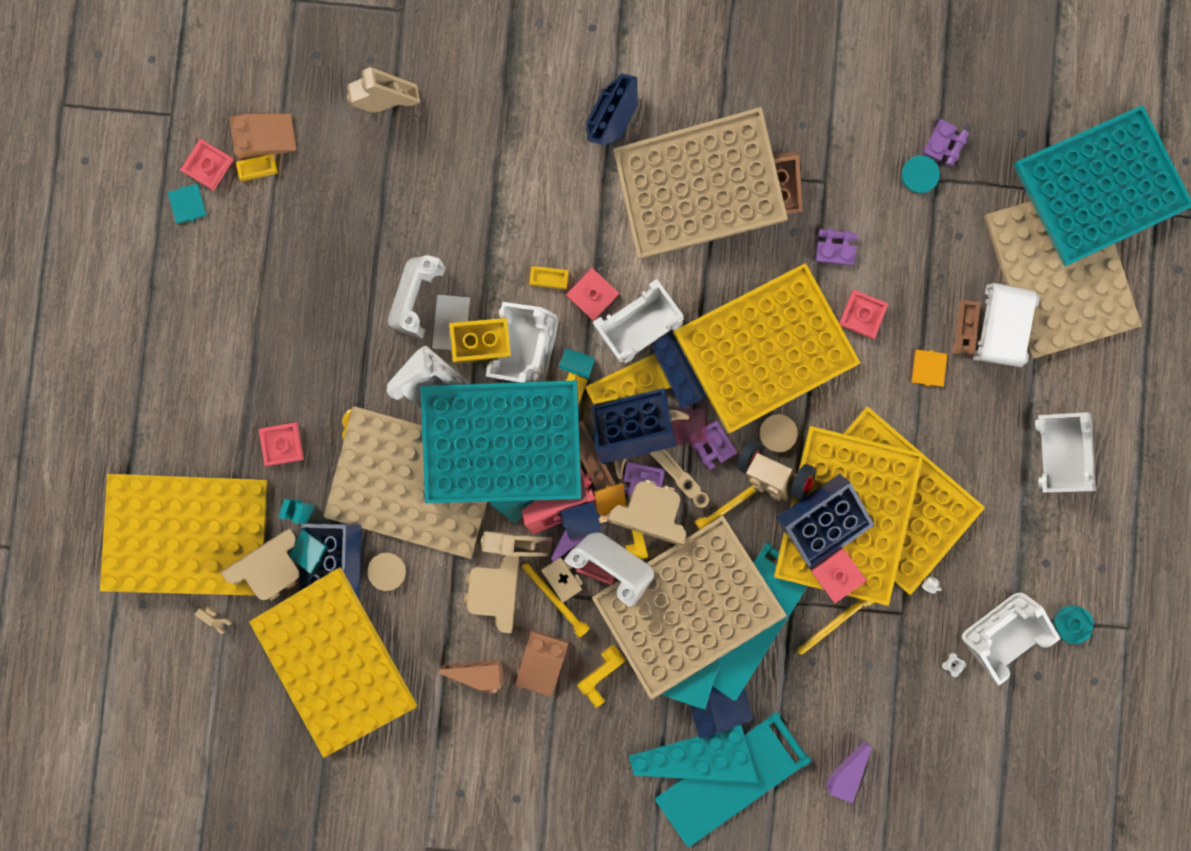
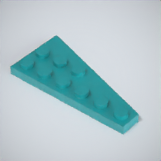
[629,724,758,783]

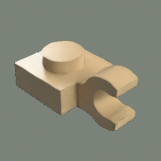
[195,607,232,634]

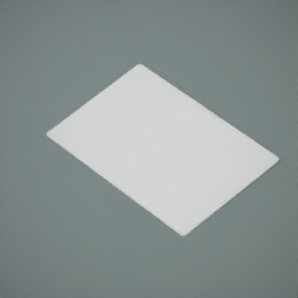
[432,295,470,350]

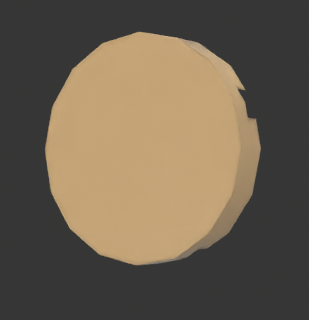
[759,414,798,452]
[367,552,406,591]

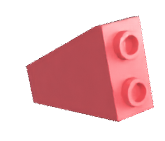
[522,470,596,535]

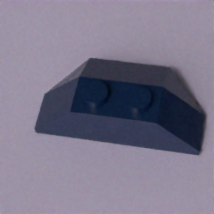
[585,73,638,146]

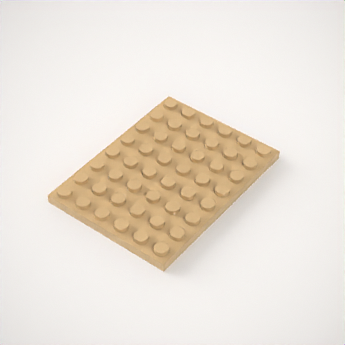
[613,107,788,259]
[984,201,1142,360]
[324,406,487,559]
[592,516,787,700]

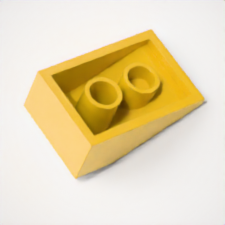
[449,318,511,364]

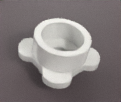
[922,576,942,594]
[942,653,966,677]

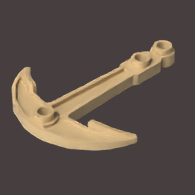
[614,409,709,508]

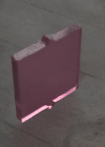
[674,409,707,446]

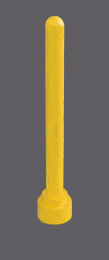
[694,485,757,530]
[522,563,590,638]
[797,598,875,655]

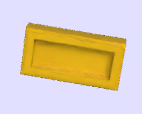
[236,154,278,182]
[529,266,569,290]

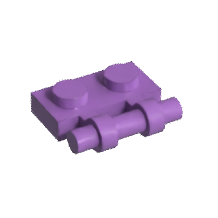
[922,119,969,167]
[815,228,858,266]
[689,420,737,470]
[623,462,665,498]

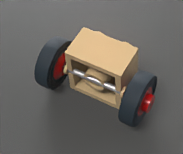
[737,439,816,502]

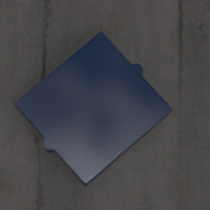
[561,501,602,540]

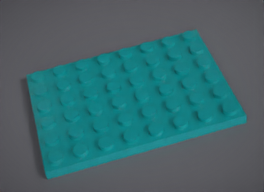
[1013,105,1191,267]
[420,380,581,504]

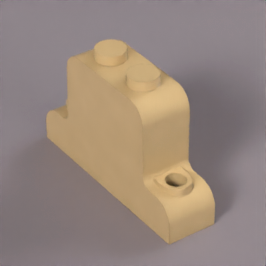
[347,67,420,113]
[607,480,686,546]
[221,528,299,601]
[481,531,553,557]
[464,556,520,633]

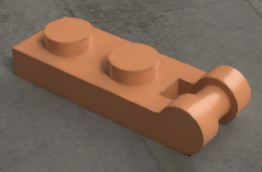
[953,300,981,356]

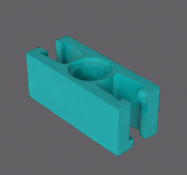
[278,499,315,524]

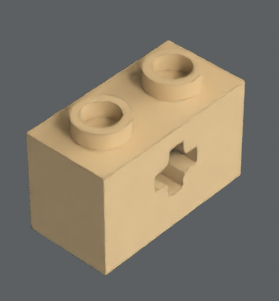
[541,557,583,602]

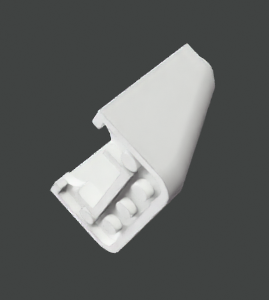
[388,255,445,339]
[592,279,684,363]
[973,283,1039,367]
[486,302,558,383]
[387,346,469,409]
[1035,412,1096,493]
[564,531,654,607]
[962,593,1060,686]

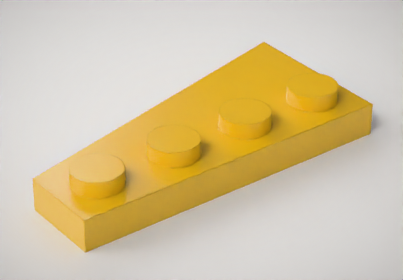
[585,354,670,405]

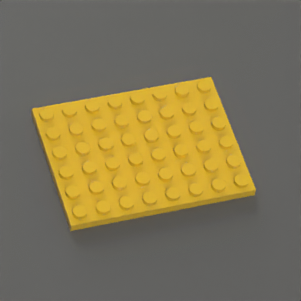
[673,263,860,434]
[843,406,985,595]
[773,426,924,606]
[100,474,268,596]
[249,567,418,758]

